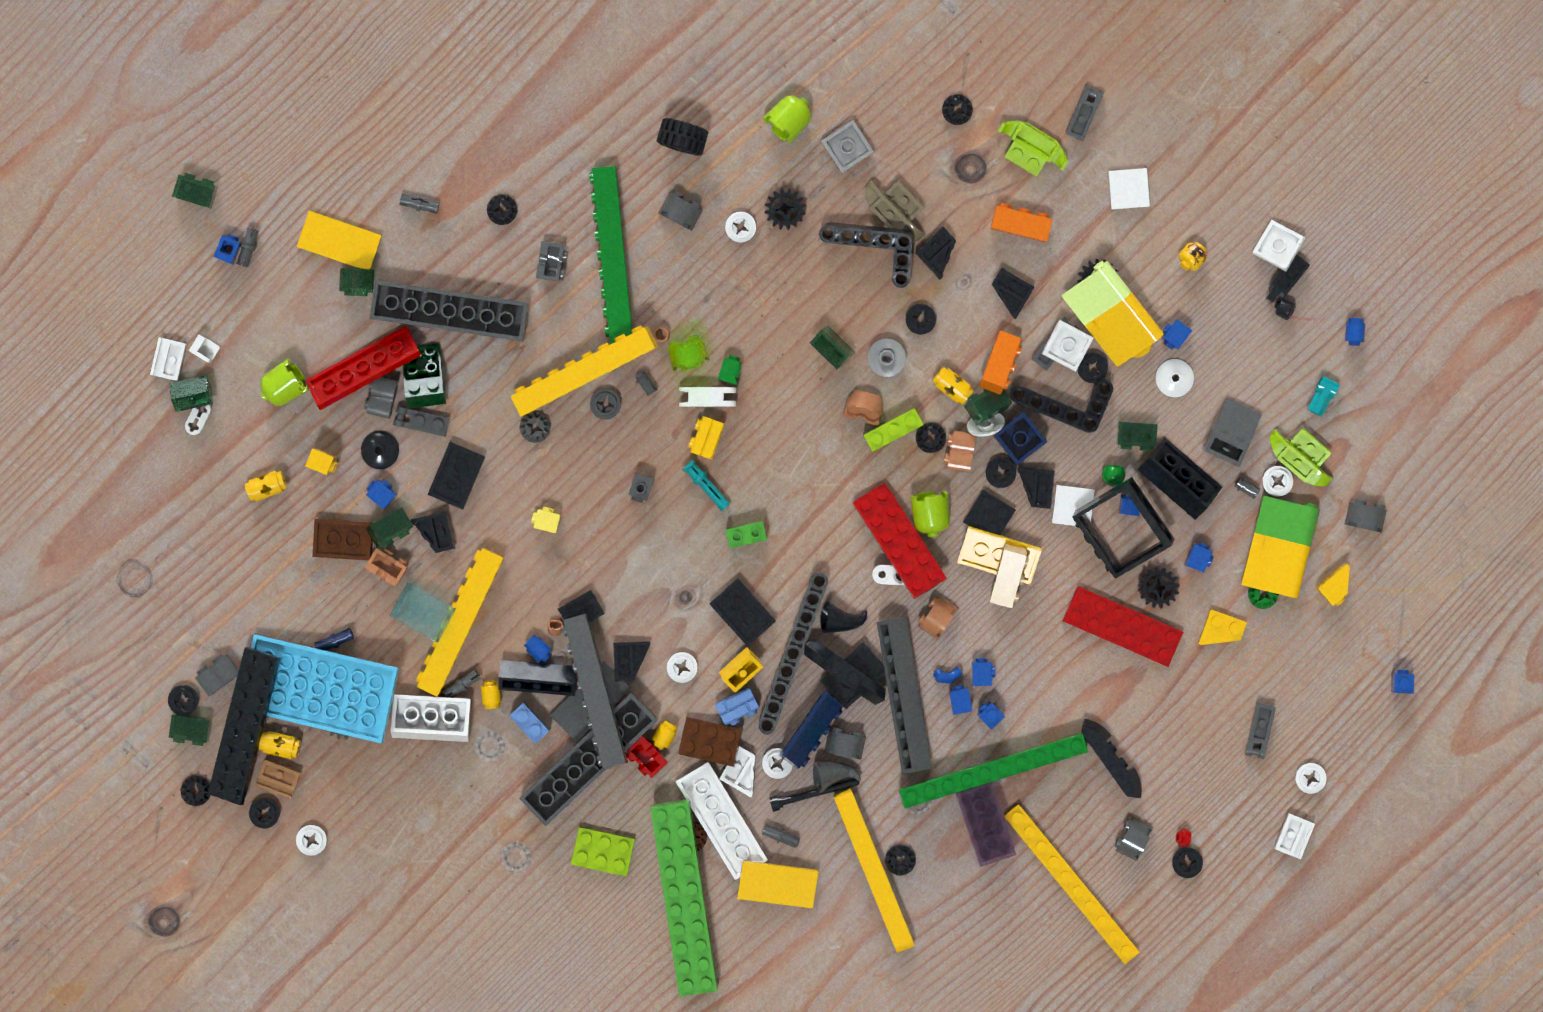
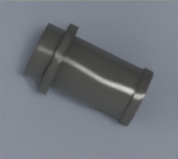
[635,371,658,396]
[1234,477,1260,499]

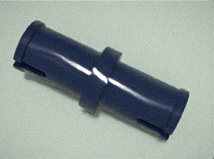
[314,628,354,651]

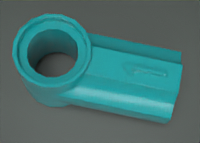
[1307,376,1340,417]

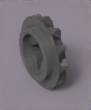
[590,389,621,420]
[520,412,550,443]

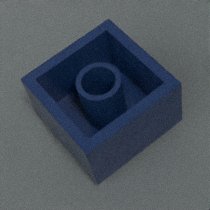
[992,412,1047,466]

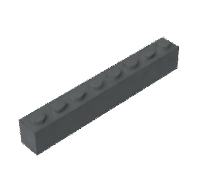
[562,614,628,769]
[877,617,931,773]

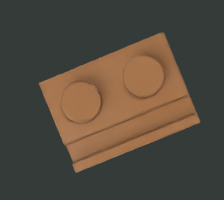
[255,759,301,799]

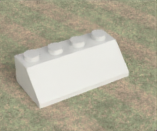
[391,695,471,742]

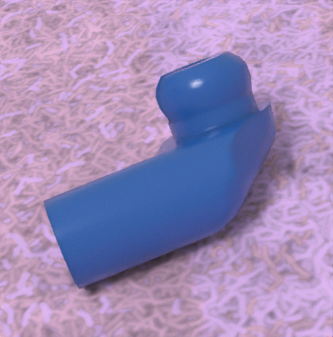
[933,667,963,684]

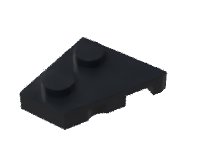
[914,226,956,280]
[1017,467,1055,509]
[410,511,456,553]

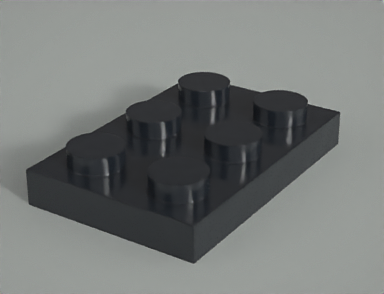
[428,442,485,510]
[709,578,776,647]
[820,642,885,709]

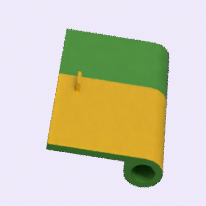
[1241,496,1320,599]

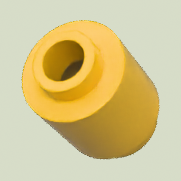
[481,680,501,709]
[652,720,678,750]

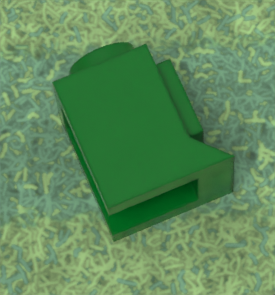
[718,355,742,385]

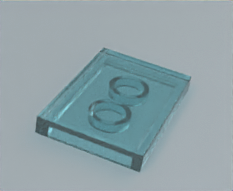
[390,582,456,642]

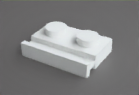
[150,337,187,381]
[1274,813,1315,859]

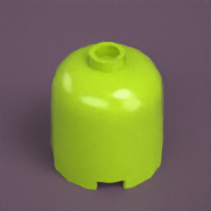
[763,95,812,145]
[260,359,309,406]
[910,491,950,537]

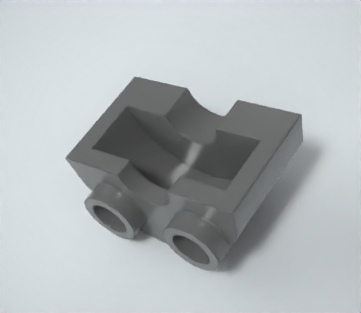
[658,191,702,231]
[536,241,568,282]
[1345,499,1387,533]
[824,727,866,760]
[1114,817,1153,861]

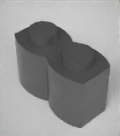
[364,377,399,419]
[195,654,239,696]

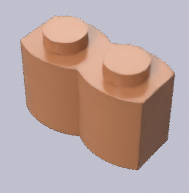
[944,431,976,473]

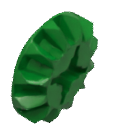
[1248,587,1279,609]

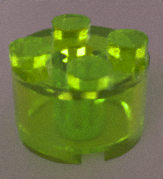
[667,335,710,373]

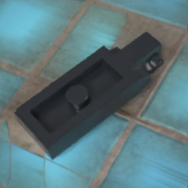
[1266,254,1310,303]

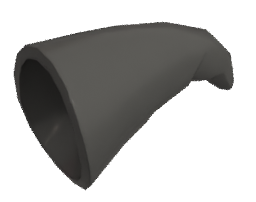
[813,761,861,793]

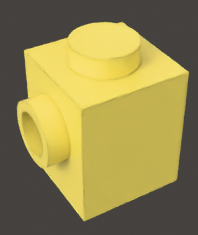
[531,506,561,533]

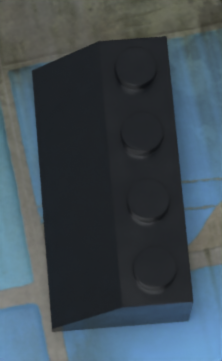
[1137,437,1222,520]

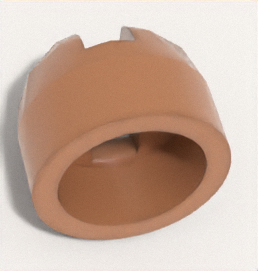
[654,327,670,342]
[548,619,563,636]

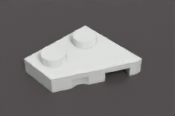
[719,746,755,797]

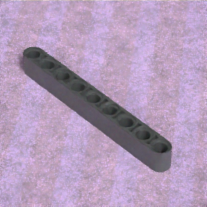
[758,572,828,735]

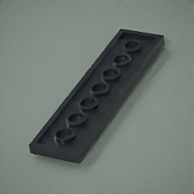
[208,647,281,805]

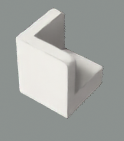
[189,335,220,363]

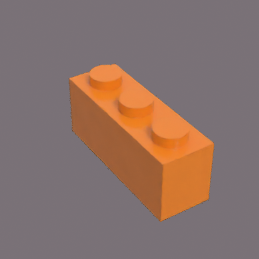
[990,203,1053,243]
[979,330,1022,395]

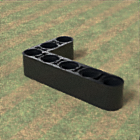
[819,222,915,288]
[1009,380,1114,433]

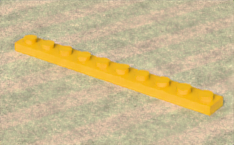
[1004,804,1140,964]

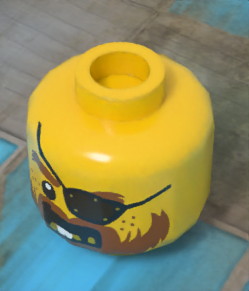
[1178,242,1207,271]

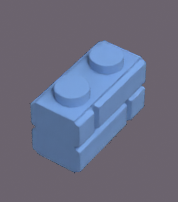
[715,687,760,726]
[509,702,550,744]

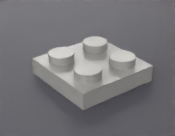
[821,120,874,173]

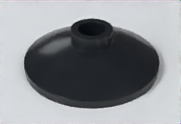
[361,431,399,469]

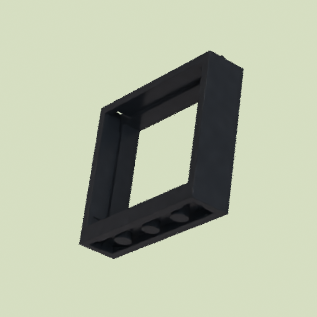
[1072,477,1175,579]

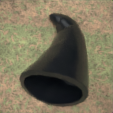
[820,601,867,633]

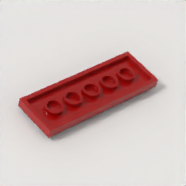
[305,325,421,410]
[852,483,947,599]
[1063,586,1184,667]

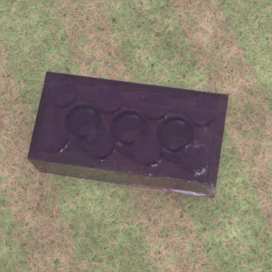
[955,782,1016,867]

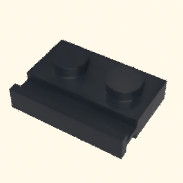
[558,590,605,622]

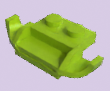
[998,121,1068,177]
[1269,427,1334,487]

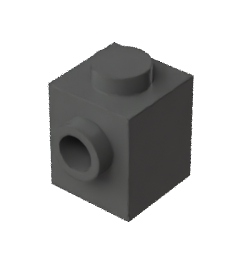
[628,473,654,503]

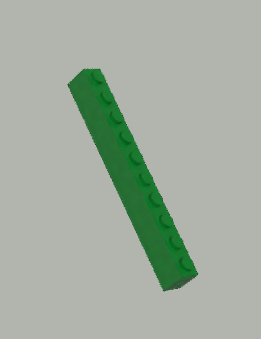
[589,166,632,345]
[898,733,1088,809]

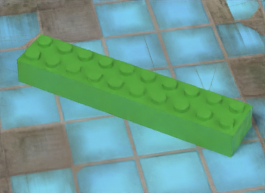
[651,799,718,997]

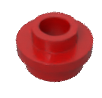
[1176,828,1191,848]

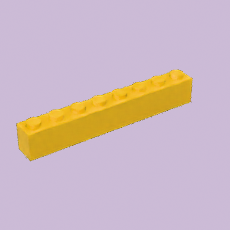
[510,325,658,417]
[416,548,504,697]

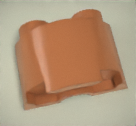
[842,390,883,426]
[364,548,409,587]
[918,595,958,640]

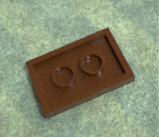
[312,519,373,561]
[678,717,743,767]

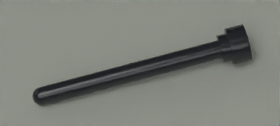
[769,778,860,812]

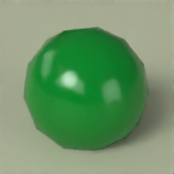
[1101,465,1126,487]

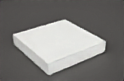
[1108,168,1150,210]
[1252,220,1305,271]
[1041,320,1093,372]
[1052,485,1095,526]

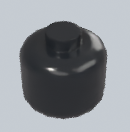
[1274,298,1296,320]

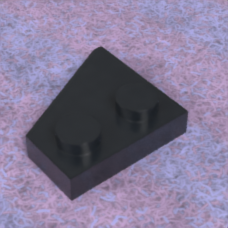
[991,268,1034,319]
[613,642,650,682]

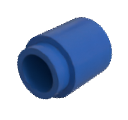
[1345,318,1365,346]
[523,635,552,663]

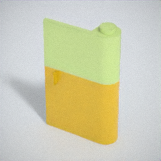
[1061,261,1164,367]

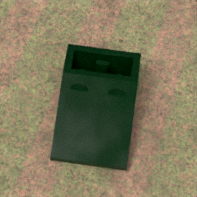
[403,343,446,409]

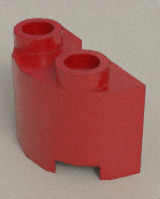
[626,735,668,778]

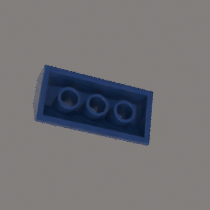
[779,691,842,769]

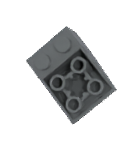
[1203,398,1262,467]

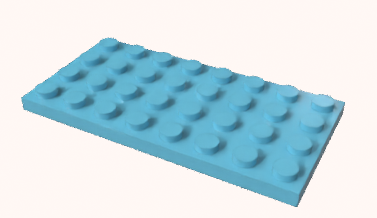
[251,634,400,744]

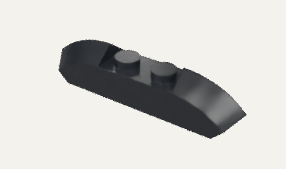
[804,639,886,705]
[1081,718,1142,798]

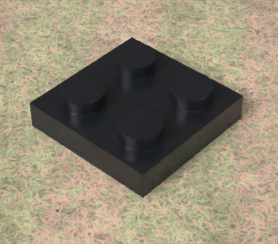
[963,490,1016,535]

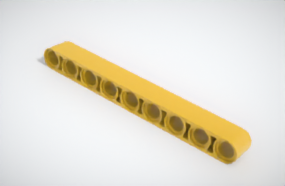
[833,788,915,953]

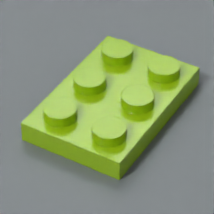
[571,827,635,877]

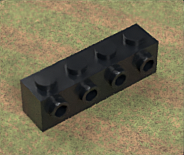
[498,660,577,696]

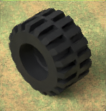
[656,118,709,156]

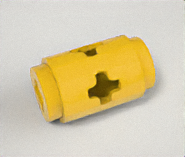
[932,367,974,405]
[245,471,288,502]
[259,731,301,759]

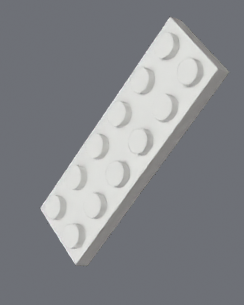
[676,761,768,880]

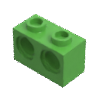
[725,521,767,549]

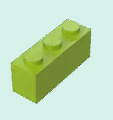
[863,408,923,452]

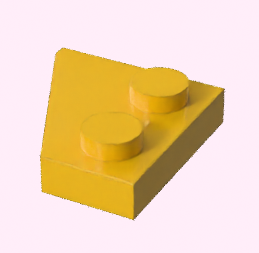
[1198,609,1247,645]

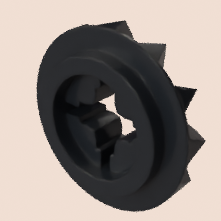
[942,94,973,125]
[487,194,518,225]
[906,304,936,335]
[1077,353,1108,383]
[915,422,946,453]
[986,457,1016,488]
[168,685,199,716]
[180,776,210,806]
[249,798,280,829]
[885,845,916,876]
[1172,847,1203,878]

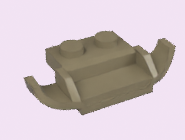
[865,179,925,241]

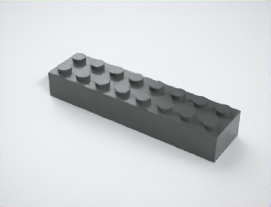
[370,281,529,342]
[519,692,658,826]

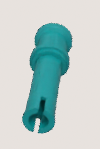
[682,459,730,511]

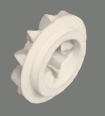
[725,212,756,243]
[1262,466,1293,496]
[667,652,697,683]
[762,748,793,779]
[1295,763,1326,794]
[296,825,327,856]

